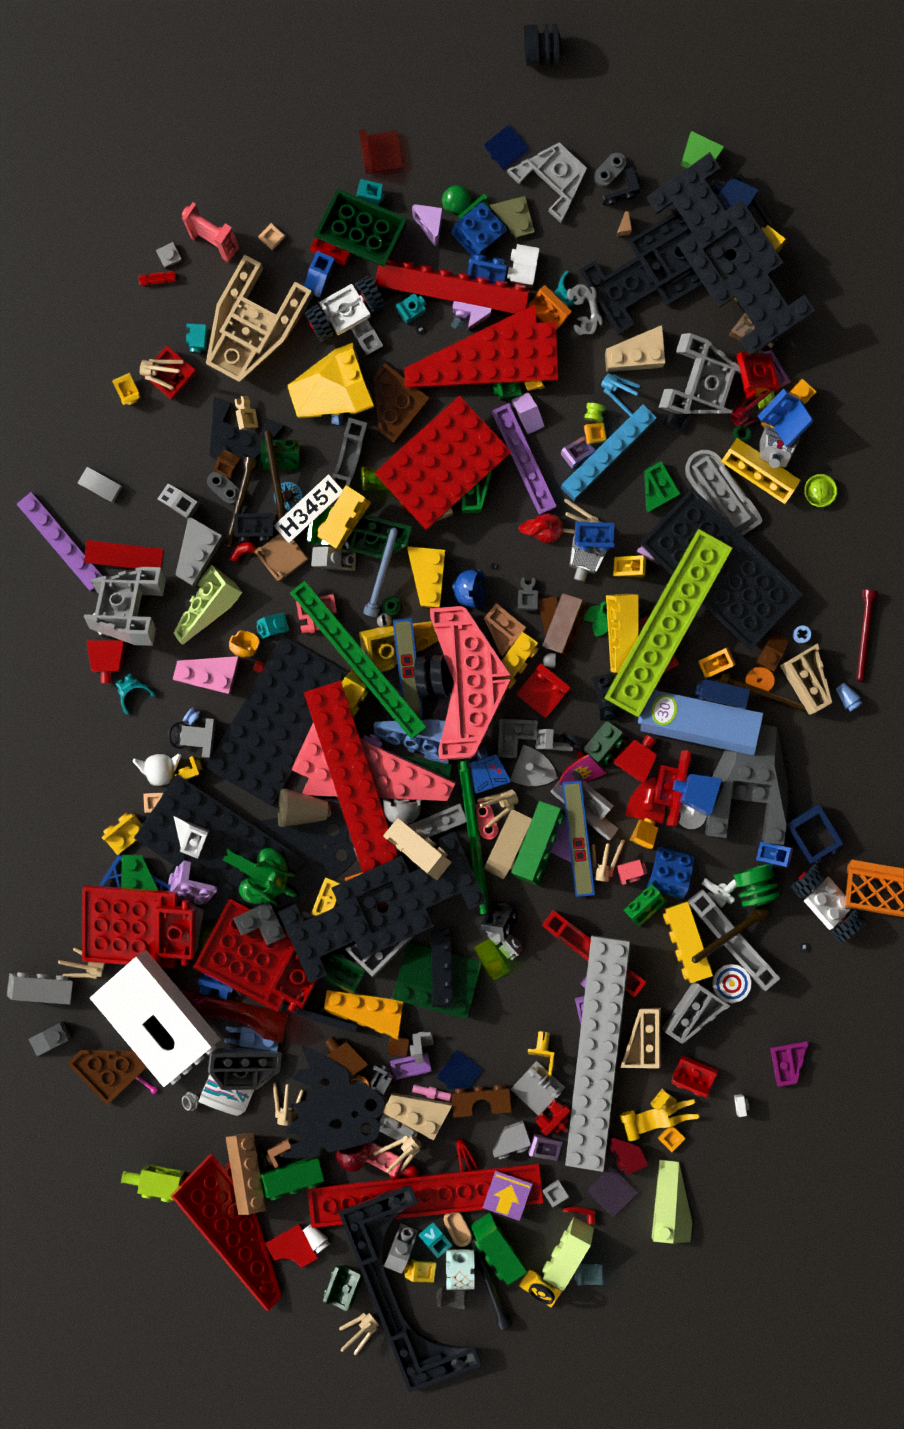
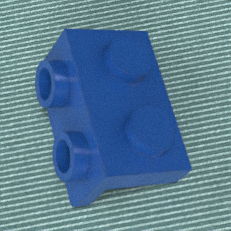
[467,254,508,282]
[574,521,615,550]

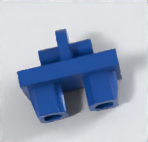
[198,973,233,1000]

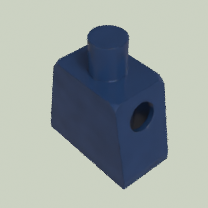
[710,178,758,210]

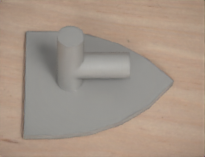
[510,745,558,786]

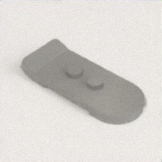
[685,450,762,536]

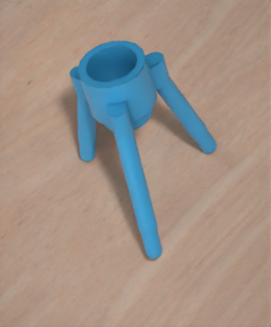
[601,373,640,417]

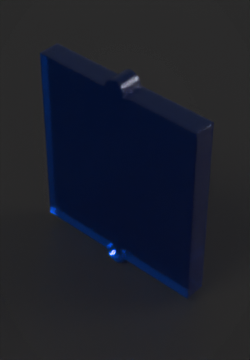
[483,125,529,170]
[436,1050,482,1091]

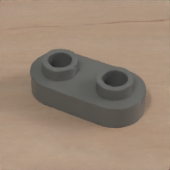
[594,153,626,187]
[207,472,239,504]

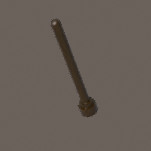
[264,430,289,522]
[225,457,259,548]
[718,671,806,711]
[692,905,769,964]

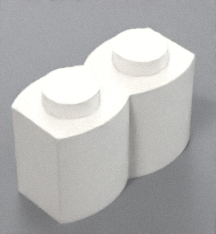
[507,244,539,288]

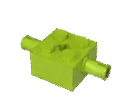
[121,1164,185,1203]

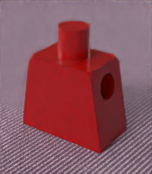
[87,640,126,684]
[612,735,657,783]

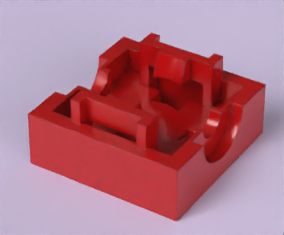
[142,345,197,401]

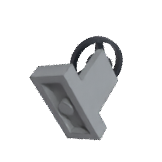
[167,718,216,758]
[536,729,584,752]

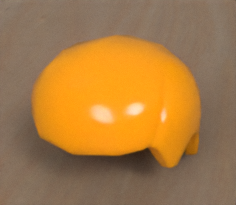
[229,631,260,658]

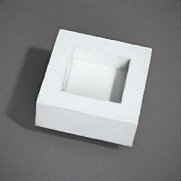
[734,1094,749,1117]

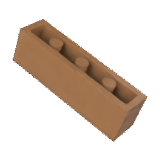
[226,1133,266,1215]

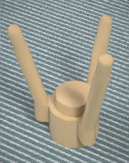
[140,359,184,390]
[563,499,601,534]
[477,789,518,828]
[591,839,625,882]
[58,948,105,979]
[273,1082,304,1126]
[374,1135,422,1173]
[339,1313,380,1355]

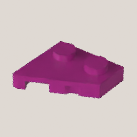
[770,1041,808,1086]

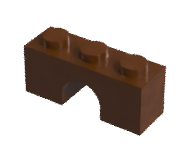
[451,1084,511,1118]

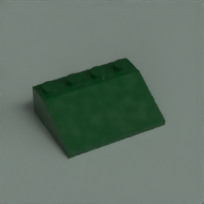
[314,188,407,267]
[392,942,482,1019]

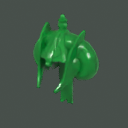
[223,848,297,906]

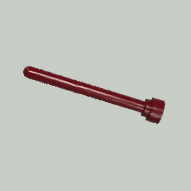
[856,590,878,682]

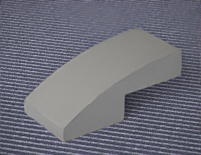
[351,319,383,355]
[78,467,122,503]

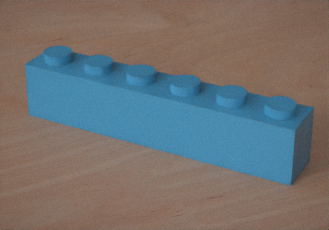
[561,405,657,501]

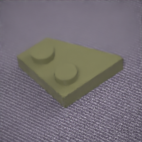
[490,196,535,239]

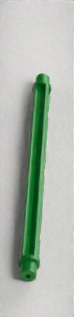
[459,760,489,914]

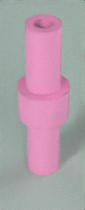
[412,1085,451,1101]

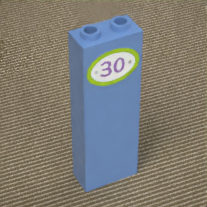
[638,690,763,755]

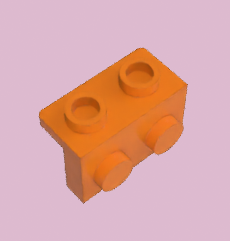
[526,285,572,330]

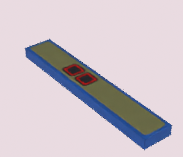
[393,618,424,720]
[562,780,595,897]

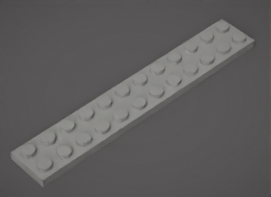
[565,935,631,1172]

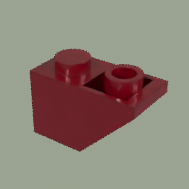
[608,1135,648,1175]

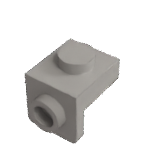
[410,1032,433,1064]

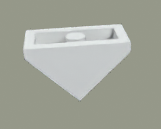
[174,816,209,859]

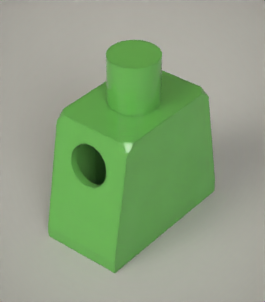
[681,131,724,168]

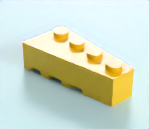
[606,594,638,673]

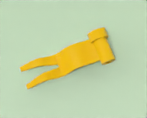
[620,1099,700,1141]

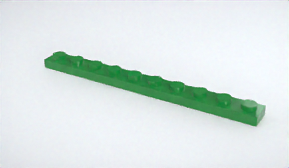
[290,581,426,740]

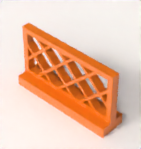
[845,860,904,917]

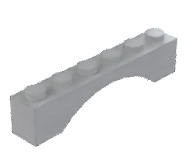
[687,890,780,991]

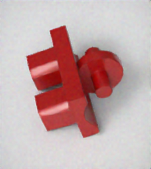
[535,1099,570,1136]

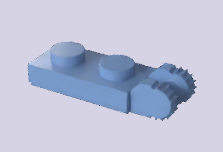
[224,1026,280,1052]

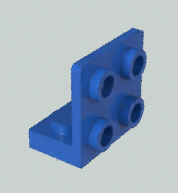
[451,202,507,256]
[758,389,814,447]
[646,846,695,899]

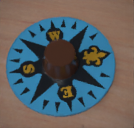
[274,482,302,510]

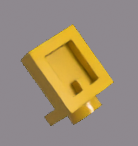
[175,756,203,780]
[650,1089,677,1111]
[404,1258,436,1282]

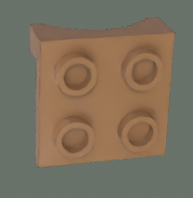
[254,533,308,583]

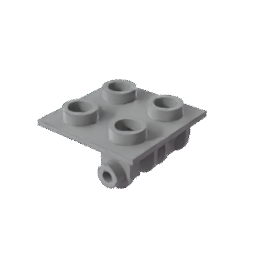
[511,1061,565,1115]

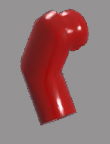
[229,541,256,563]
[389,1164,419,1179]

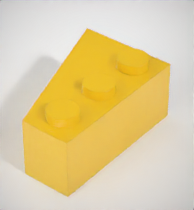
[407,547,445,609]

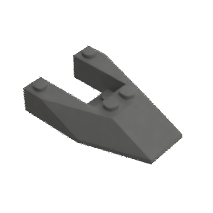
[705,725,789,845]

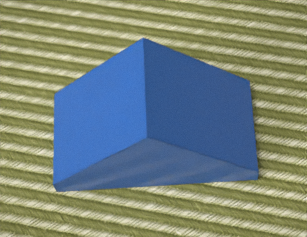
[756,841,793,868]

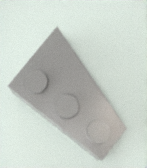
[7,972,73,1004]

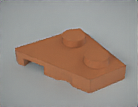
[484,603,526,657]

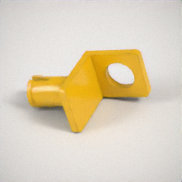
[528,1032,554,1077]

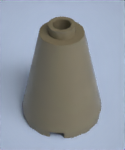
[278,789,331,827]

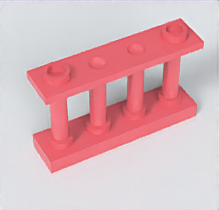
[182,202,239,263]

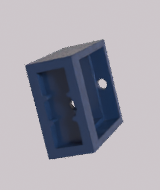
[694,679,750,709]
[786,804,843,864]

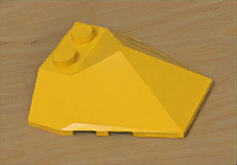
[287,342,374,418]

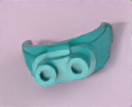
[555,270,591,307]
[115,673,156,715]

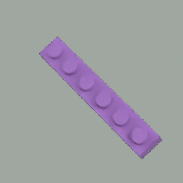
[491,403,557,515]
[17,492,102,591]

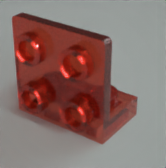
[359,129,403,174]

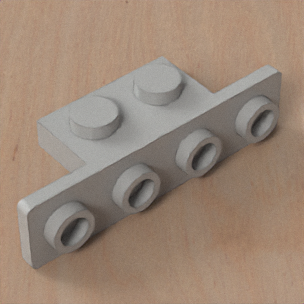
[550,780,618,840]

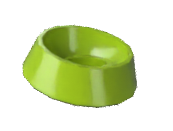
[804,474,837,507]

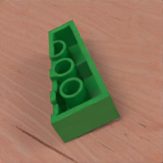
[511,801,565,887]

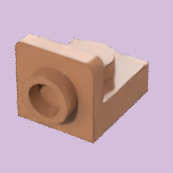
[266,1138,292,1169]

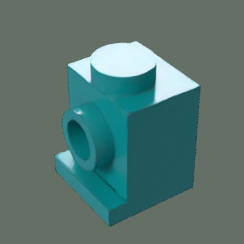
[356,179,385,206]
[396,293,426,324]
[186,323,208,354]

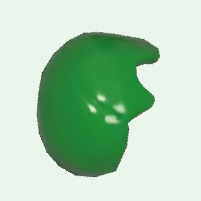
[441,185,472,215]

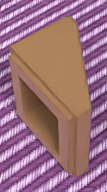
[616,211,632,237]

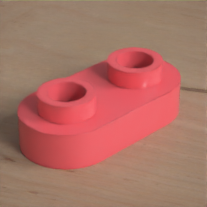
[475,802,498,839]

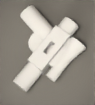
[701,878,736,908]

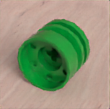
[733,864,781,907]

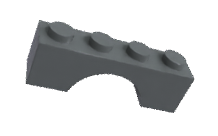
[332,418,368,490]

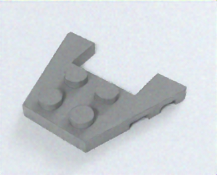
[507,142,587,223]

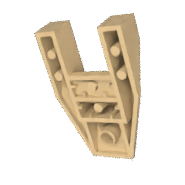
[206,255,313,382]

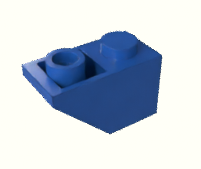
[304,251,336,298]

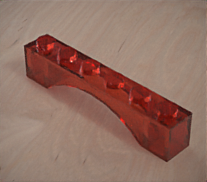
[180,990,289,1043]

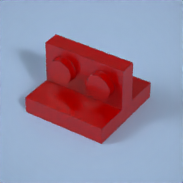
[736,352,780,400]

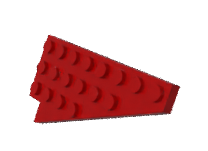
[404,305,558,388]
[170,1154,282,1311]

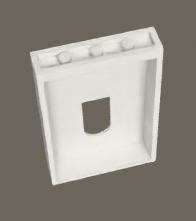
[90,950,221,1087]

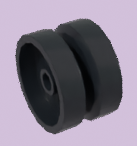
[414,654,450,699]

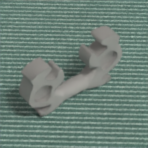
[567,284,603,335]

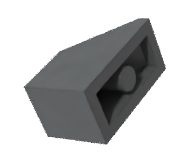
[29,1021,72,1056]

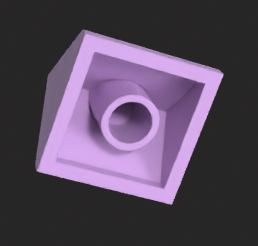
[412,204,442,247]

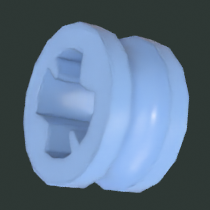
[793,626,811,643]
[183,707,201,726]

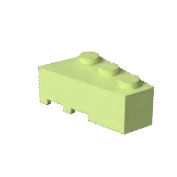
[542,1217,594,1291]

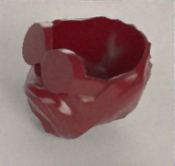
[336,1144,369,1172]

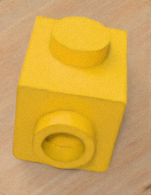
[112,373,140,405]

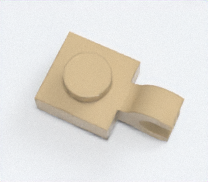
[235,396,259,430]

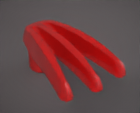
[456,1138,478,1172]
[563,1207,596,1224]

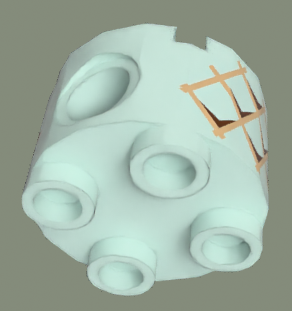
[446,1250,474,1290]

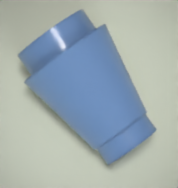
[836,683,863,712]

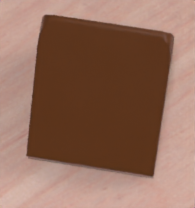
[213,450,240,479]
[387,1036,410,1057]

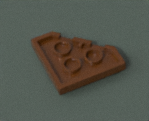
[373,363,430,443]
[67,1049,146,1105]

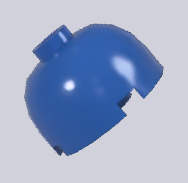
[452,570,486,608]

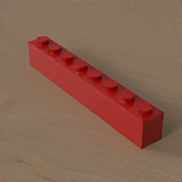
[375,258,530,314]

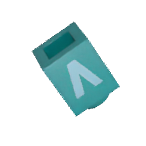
[419,1223,452,1258]

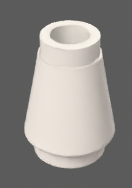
[303,1224,330,1253]

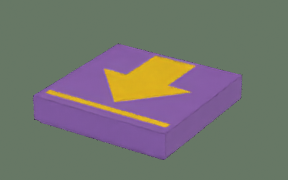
[483,1170,532,1221]

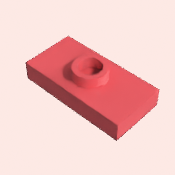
[366,1142,405,1177]

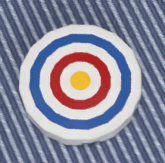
[712,964,751,1003]

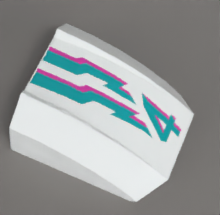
[199,1075,254,1116]

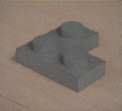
[498,719,538,758]
[233,902,286,945]

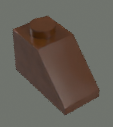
[754,630,789,672]

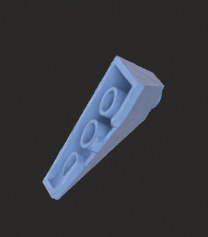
[374,719,449,764]

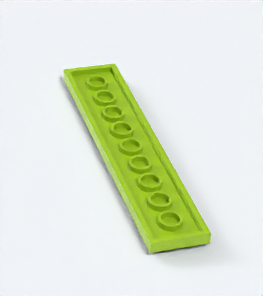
[604,529,732,717]

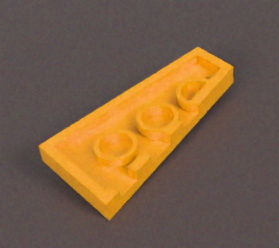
[324,990,403,1040]

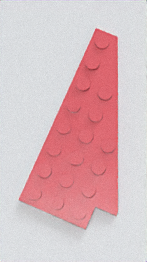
[292,722,456,801]

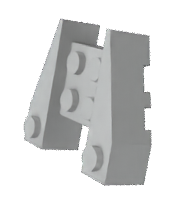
[659,333,741,414]
[84,567,166,646]

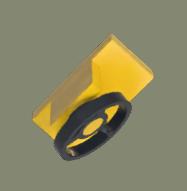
[519,1268,562,1308]

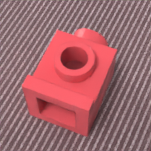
[616,860,647,885]

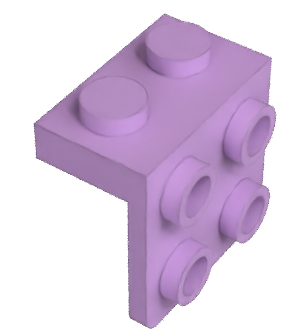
[168,861,217,905]

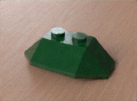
[344,514,412,559]

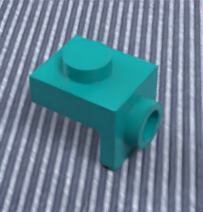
[257,612,289,639]

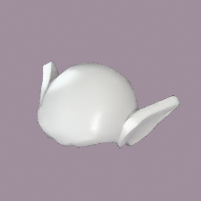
[133,754,181,786]

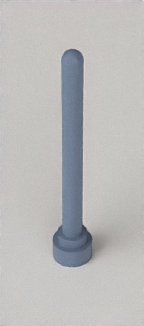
[363,528,398,617]

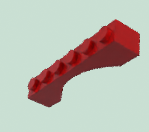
[542,910,646,997]

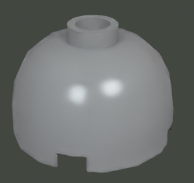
[382,798,421,825]

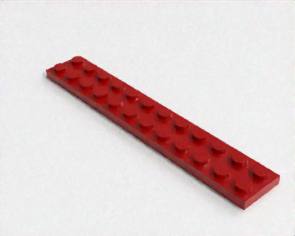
[304,680,398,910]
[308,1163,543,1228]

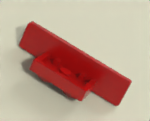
[653,750,692,827]

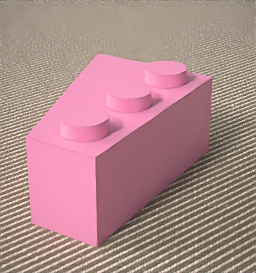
[173,656,240,695]

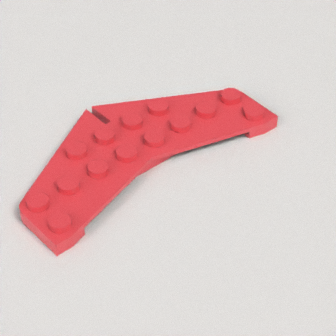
[430,606,511,761]

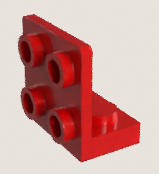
[517,663,571,718]

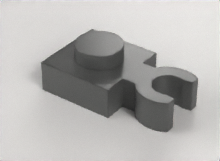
[518,577,538,611]

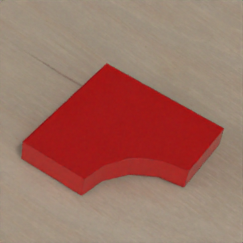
[265,1223,318,1268]

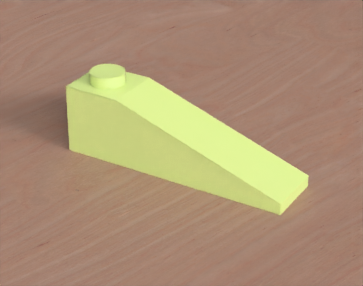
[173,565,242,644]

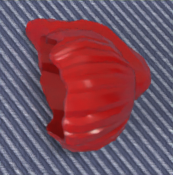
[518,513,564,544]

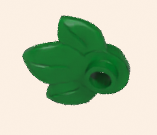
[583,601,608,637]

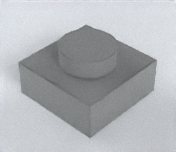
[156,242,182,269]
[542,1180,569,1207]

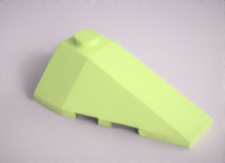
[652,1160,692,1244]

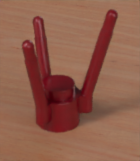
[730,389,772,427]

